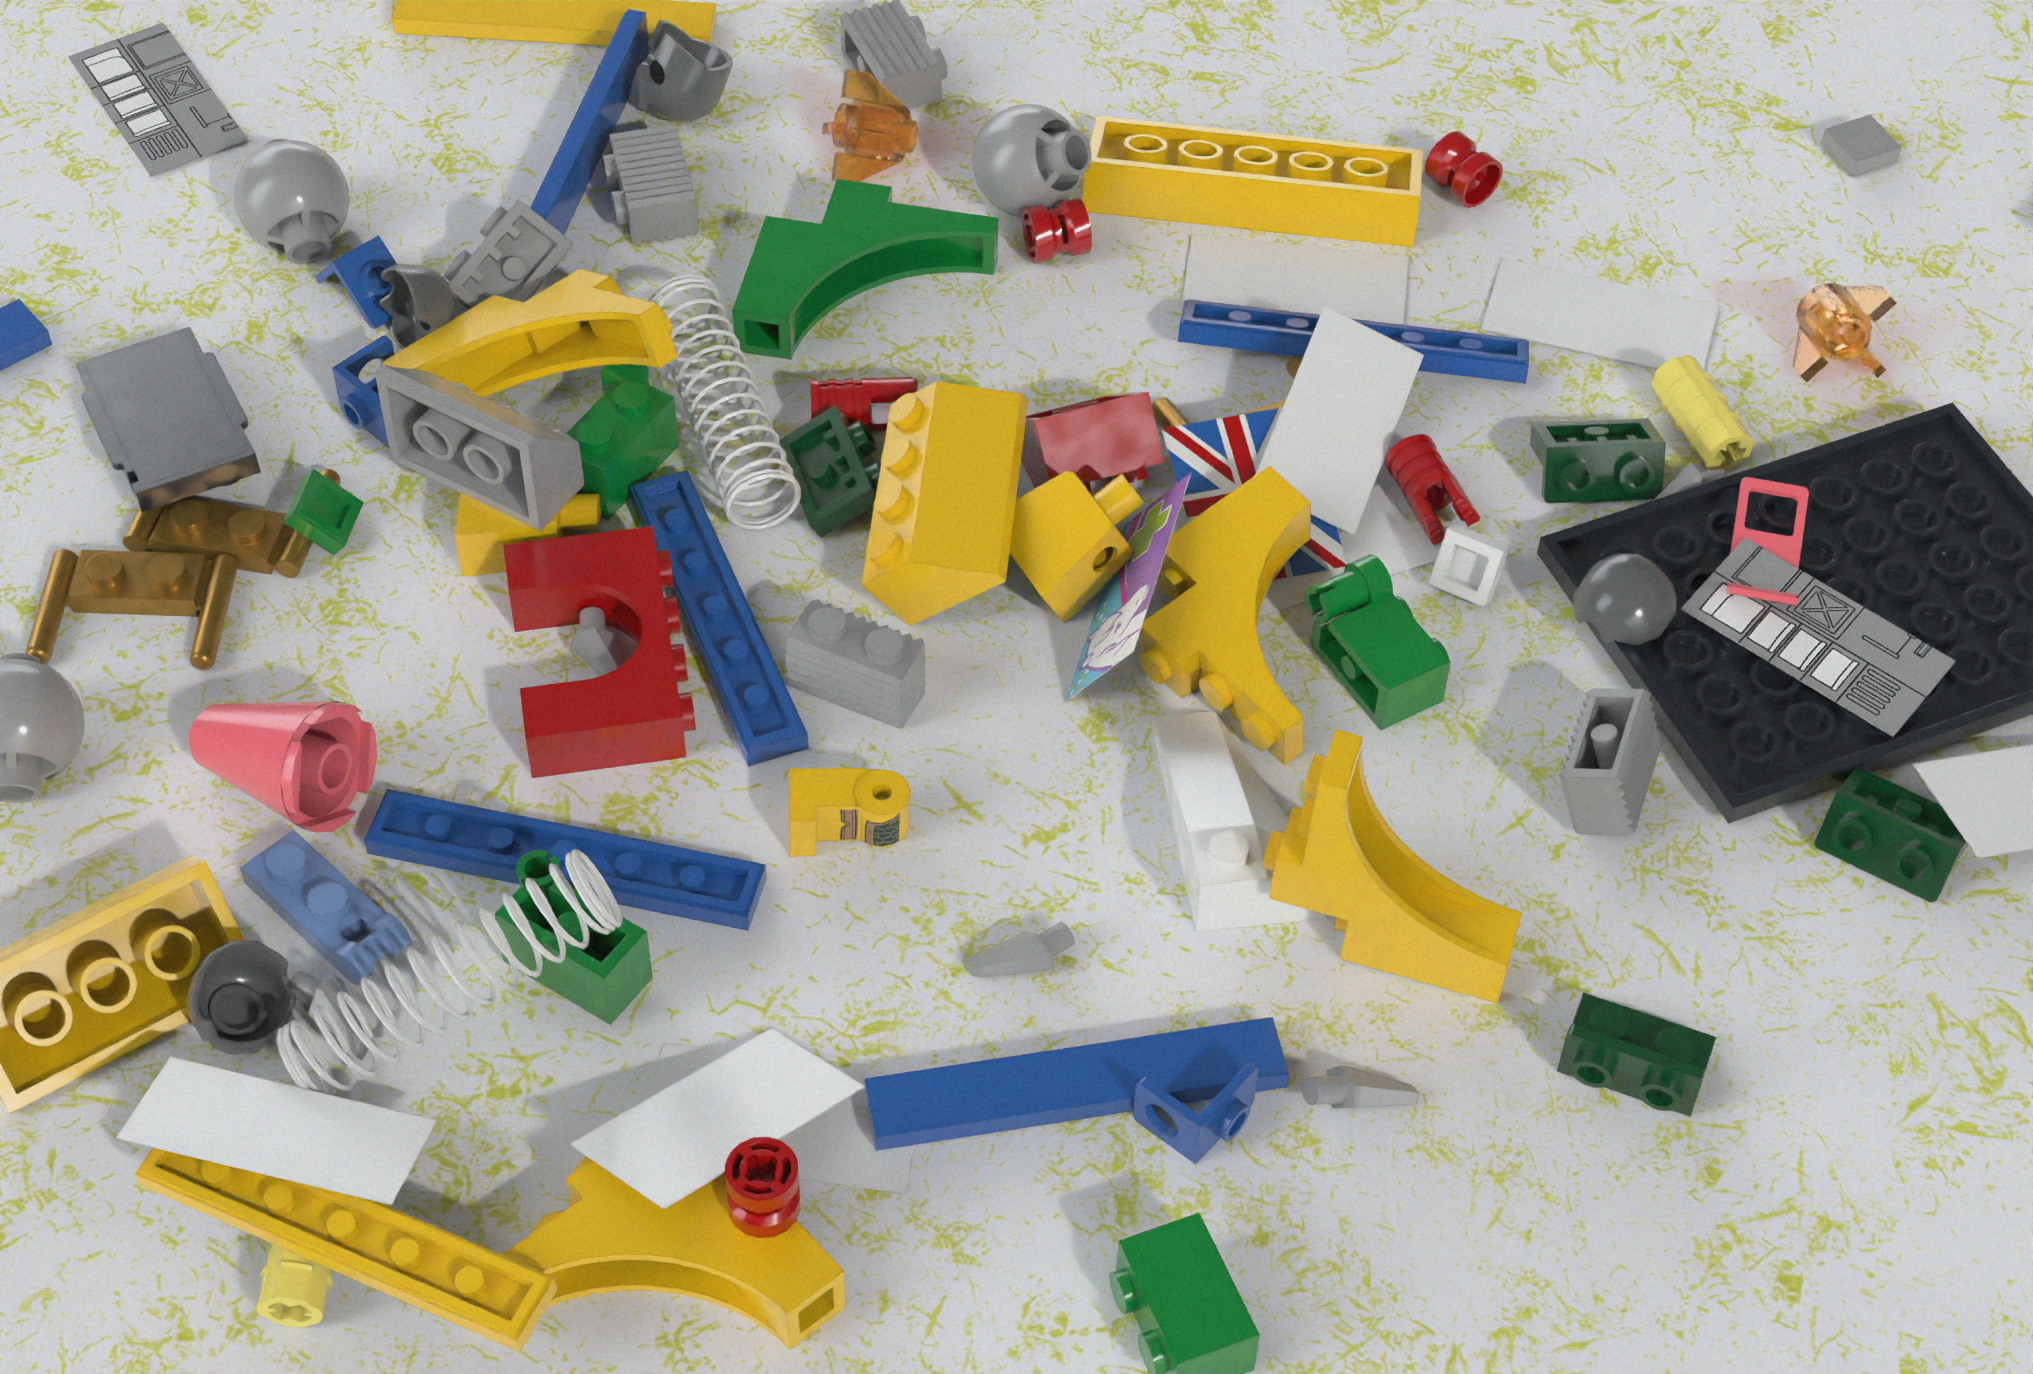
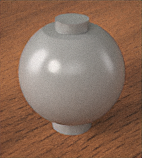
[972,104,1092,217]
[234,139,350,264]
[0,653,85,803]

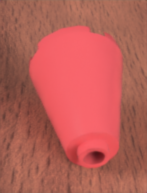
[189,701,377,833]

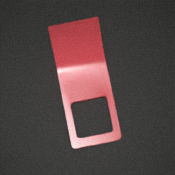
[1726,477,1809,606]

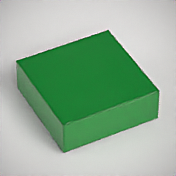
[283,469,364,555]

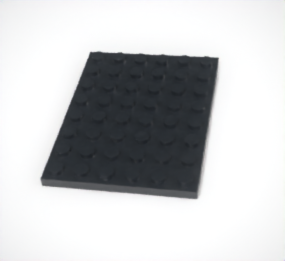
[1537,402,2033,824]

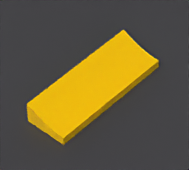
[1082,115,1423,247]

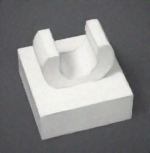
[1428,523,1511,607]

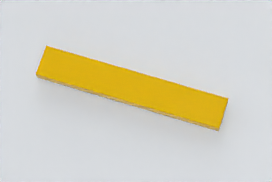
[392,0,717,49]
[135,1148,558,1352]

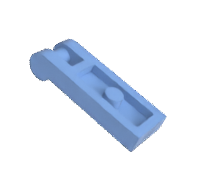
[240,829,412,986]

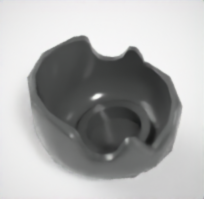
[380,265,457,350]
[1573,553,1677,645]
[187,941,297,1054]

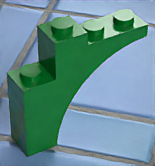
[732,179,999,360]

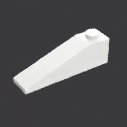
[1152,711,1327,932]

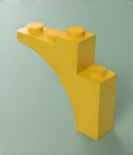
[381,269,678,397]
[1138,466,1311,766]
[1262,729,1522,1003]
[487,1156,846,1349]

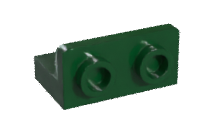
[779,405,881,538]
[1530,418,1666,503]
[1814,768,1968,903]
[1557,992,1716,1117]

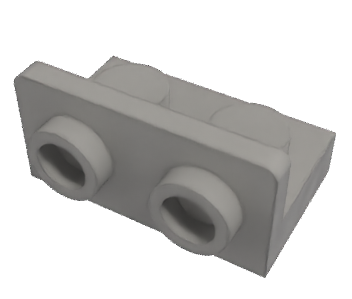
[444,199,573,310]

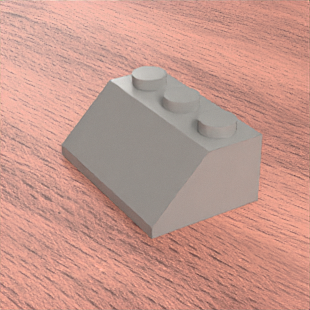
[375,365,584,531]

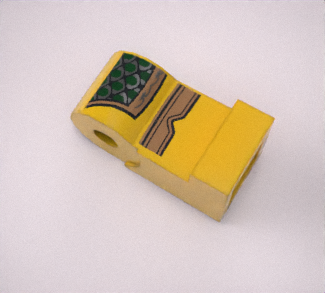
[789,768,911,857]

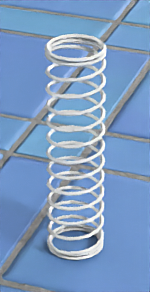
[648,274,801,530]
[276,849,623,1094]

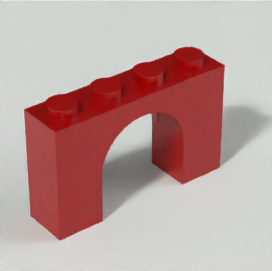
[503,526,696,778]

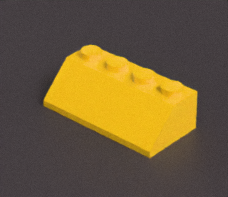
[861,381,1029,626]
[0,856,245,1113]

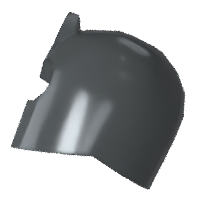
[628,20,733,122]

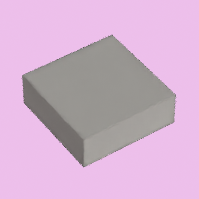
[1821,115,1901,177]

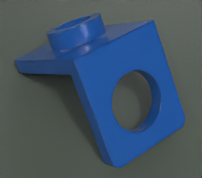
[315,235,397,329]
[332,335,395,448]
[1133,1062,1259,1165]

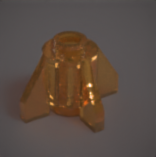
[822,69,918,182]
[1792,283,1897,383]

